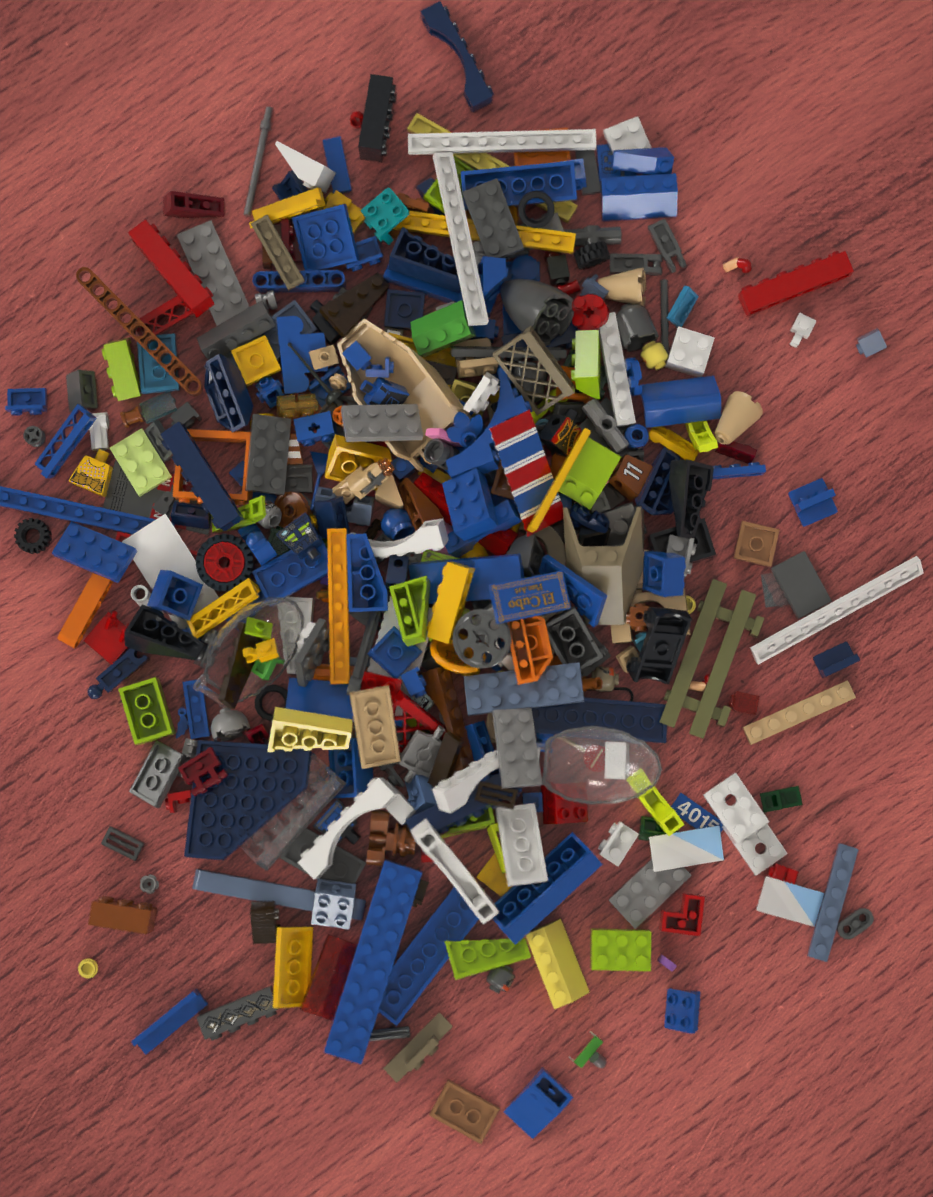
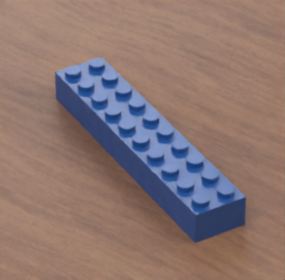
[324,859,423,1065]

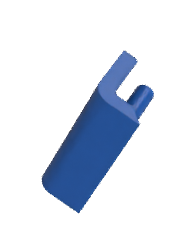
[639,376,721,428]

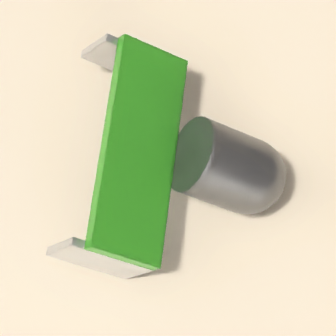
[569,1031,607,1068]

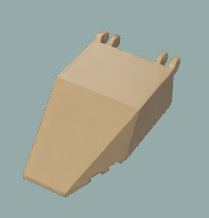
[337,318,472,472]

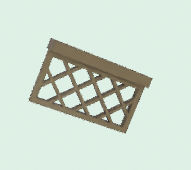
[492,325,576,415]

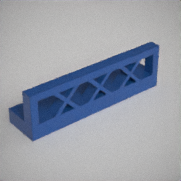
[34,404,97,478]
[131,988,209,1055]

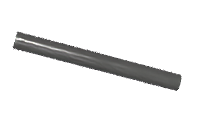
[660,280,669,355]

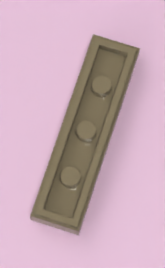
[251,215,305,291]

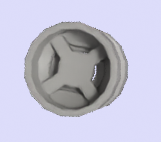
[255,290,278,310]

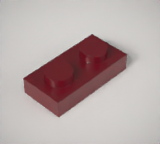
[715,441,757,464]

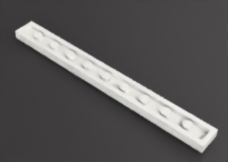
[408,129,596,155]
[433,152,489,326]
[750,556,924,665]

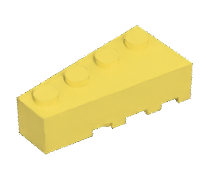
[268,707,353,752]

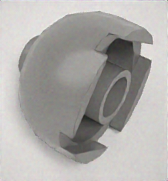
[211,708,251,742]

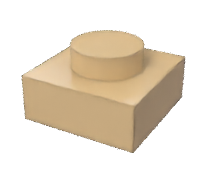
[616,646,639,673]

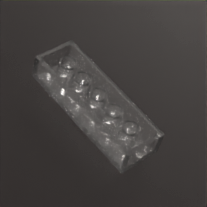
[240,753,347,871]

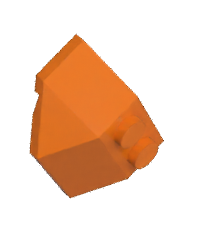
[507,616,553,685]

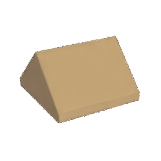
[375,469,404,509]

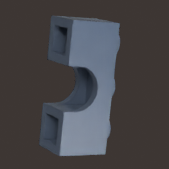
[313,487,375,526]

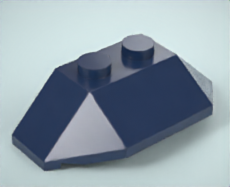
[204,354,254,433]
[634,447,680,516]

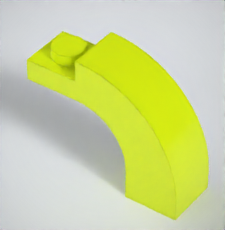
[685,420,718,453]
[626,768,684,836]

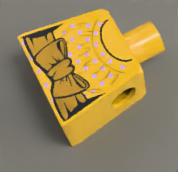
[69,449,113,498]

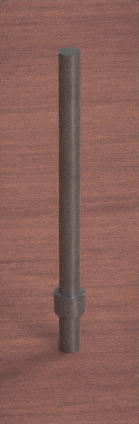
[243,107,273,216]

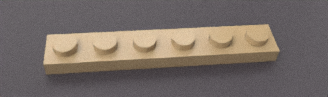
[742,680,856,745]

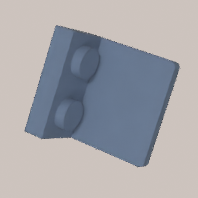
[311,879,356,929]

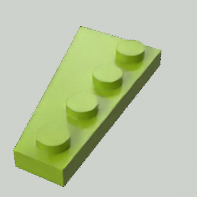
[445,938,531,980]

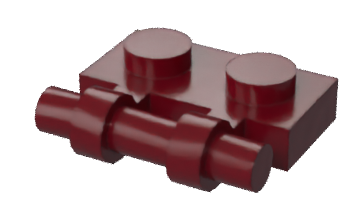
[178,747,228,796]

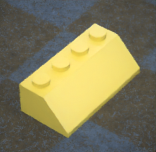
[526,918,590,1009]

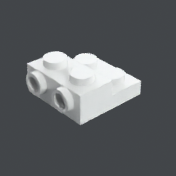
[463,372,500,414]

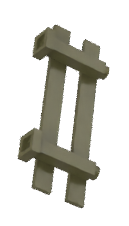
[659,579,764,739]

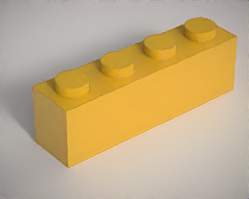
[427,562,475,644]

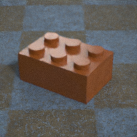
[88,896,157,934]

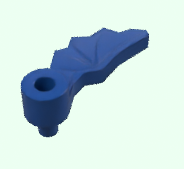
[175,707,188,739]

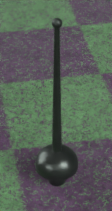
[288,343,344,407]

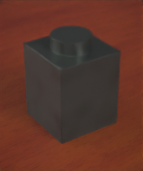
[546,254,570,286]

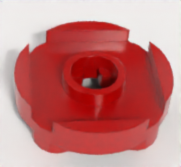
[572,294,609,330]

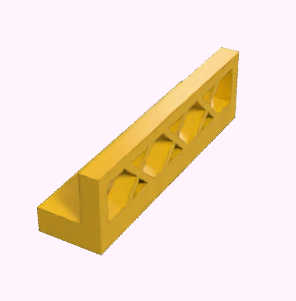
[249,187,326,228]
[186,578,261,639]

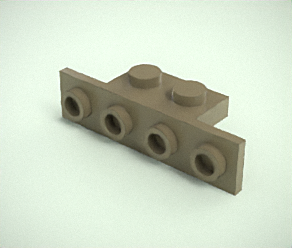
[383,1012,453,1083]

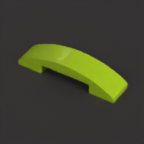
[211,496,266,533]

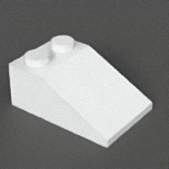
[275,141,336,193]

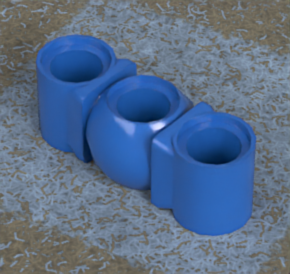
[237,523,278,566]

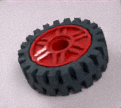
[196,534,253,592]

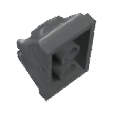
[546,605,603,669]

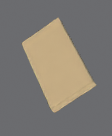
[349,685,401,769]

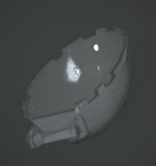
[193,597,304,709]
[537,726,662,805]

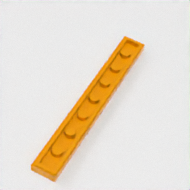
[327,528,350,684]

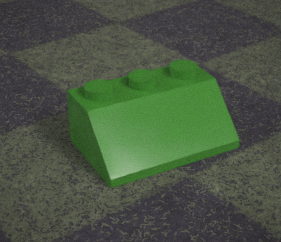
[411,300,476,357]

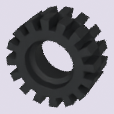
[574,241,610,270]
[14,518,52,554]

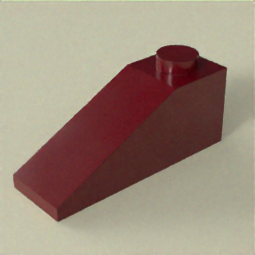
[163,191,224,218]

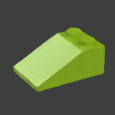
[559,437,621,510]

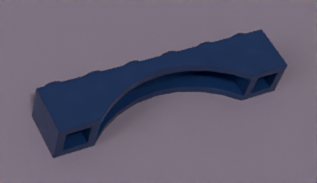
[420,1,494,113]

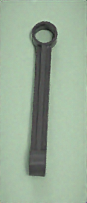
[347,590,390,695]

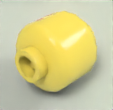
[640,341,668,370]

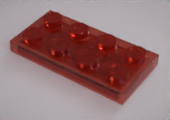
[300,934,358,1021]

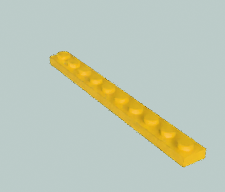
[393,211,576,254]

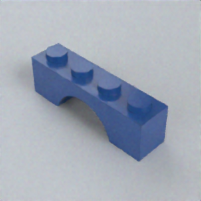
[445,500,522,558]

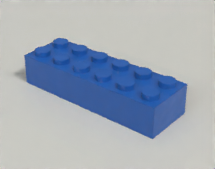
[492,832,603,945]

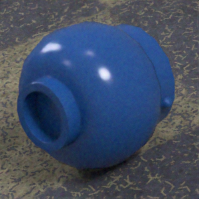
[381,508,415,541]

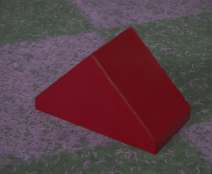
[245,724,270,745]

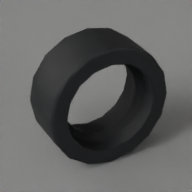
[518,190,554,228]
[255,685,288,721]

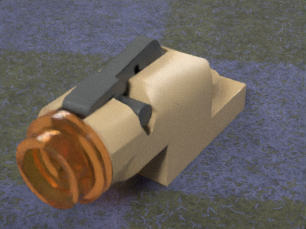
[332,458,395,504]

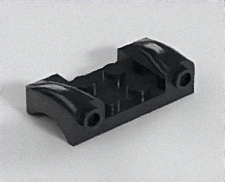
[626,607,692,684]

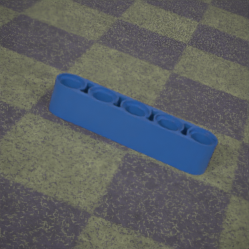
[252,270,346,293]

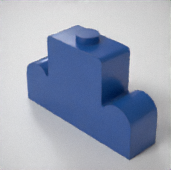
[276,316,328,395]

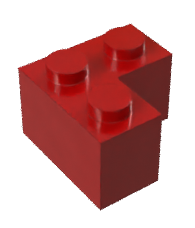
[659,893,705,936]

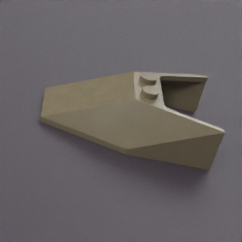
[563,507,644,625]

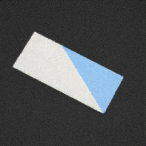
[649,826,724,872]
[756,876,824,927]

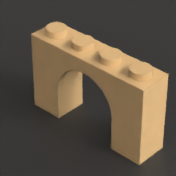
[610,588,691,644]

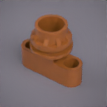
[366,810,416,866]

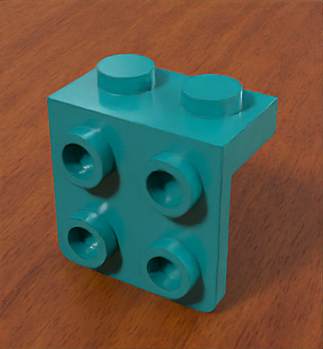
[360,188,410,245]

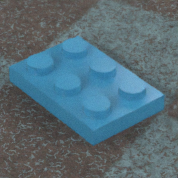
[137,333,180,394]

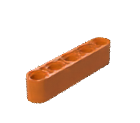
[57,573,114,649]

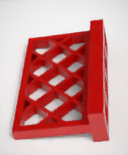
[392,690,447,753]

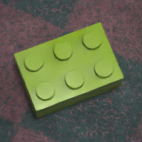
[118,677,176,745]
[590,928,651,971]

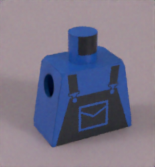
[360,377,410,405]

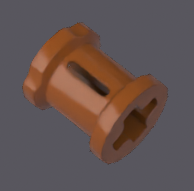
[120,406,144,428]

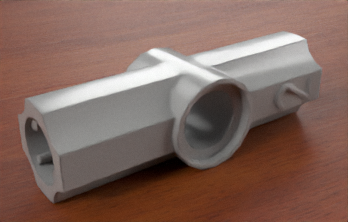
[582,399,629,453]

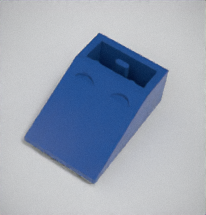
[503,1067,573,1139]

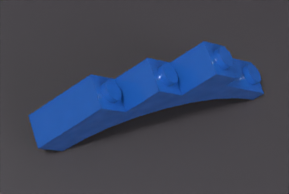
[445,367,533,478]

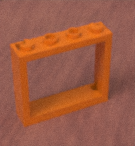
[173,429,253,506]

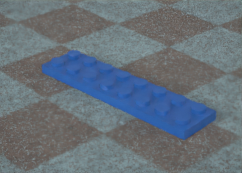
[379,887,493,1026]

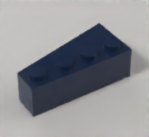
[388,227,461,293]

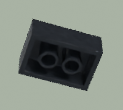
[647,518,716,563]

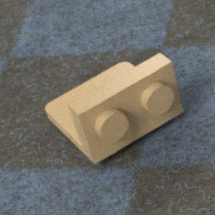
[453,338,499,378]

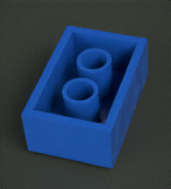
[442,468,499,541]

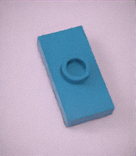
[666,286,699,328]

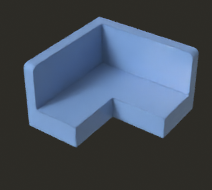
[404,775,437,825]

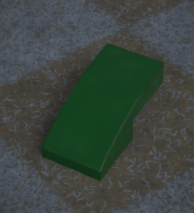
[760,786,803,813]

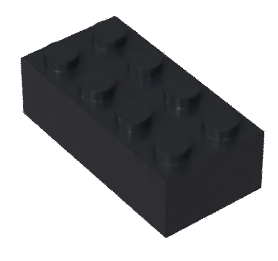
[358,74,397,163]

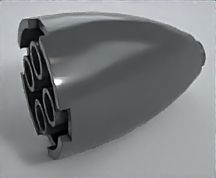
[500,279,574,346]

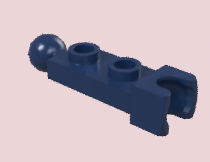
[87,648,150,700]

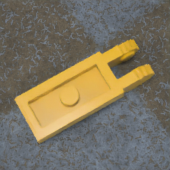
[649,426,699,461]

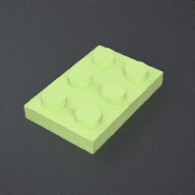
[110,428,172,497]

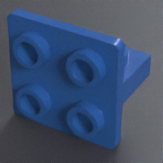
[788,478,838,527]
[664,988,701,1034]

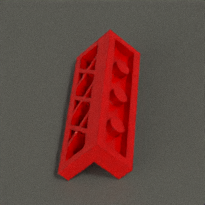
[136,295,193,336]

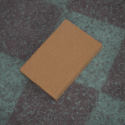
[429,1079,500,1144]

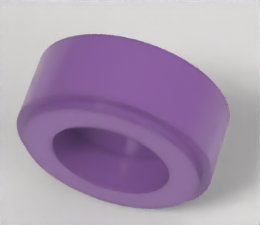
[657,954,677,971]

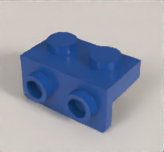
[346,236,383,272]
[5,388,47,416]

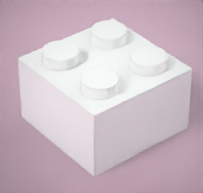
[665,326,715,377]

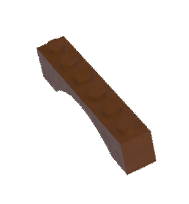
[419,667,474,777]

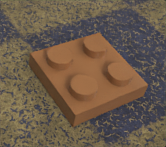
[733,521,780,567]

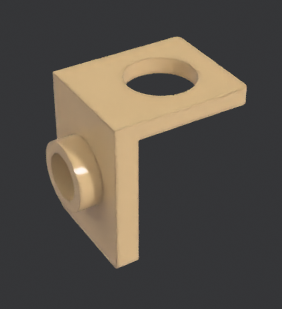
[309,345,339,370]

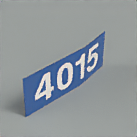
[671,793,724,833]

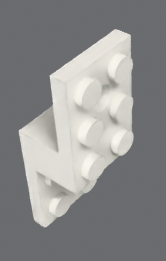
[703,773,788,876]

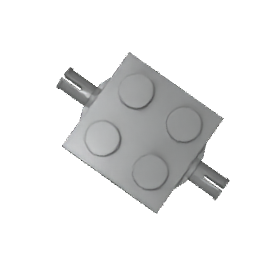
[398,726,445,783]

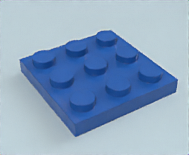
[292,204,360,270]

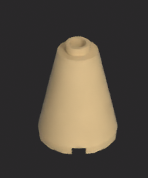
[597,268,646,306]
[715,391,763,444]

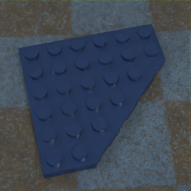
[184,740,312,860]

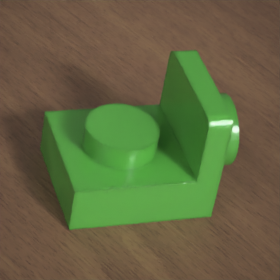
[251,654,285,681]

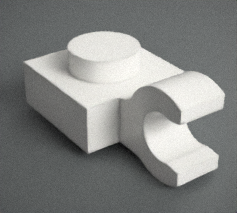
[790,313,816,348]

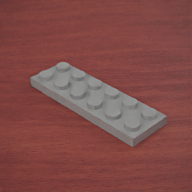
[177,220,249,326]

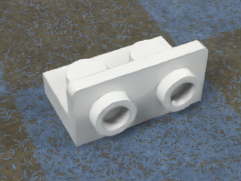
[598,821,639,867]

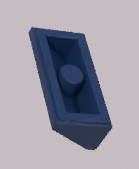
[170,501,211,529]

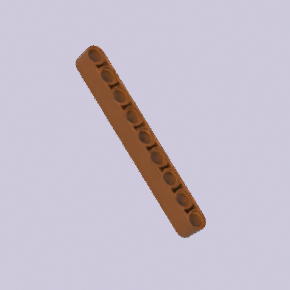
[76,267,203,396]

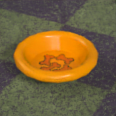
[429,633,486,674]

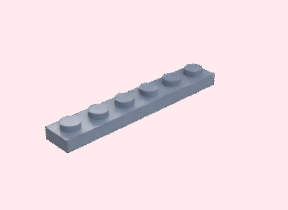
[807,843,859,962]

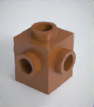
[626,603,649,632]

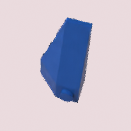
[346,533,388,612]

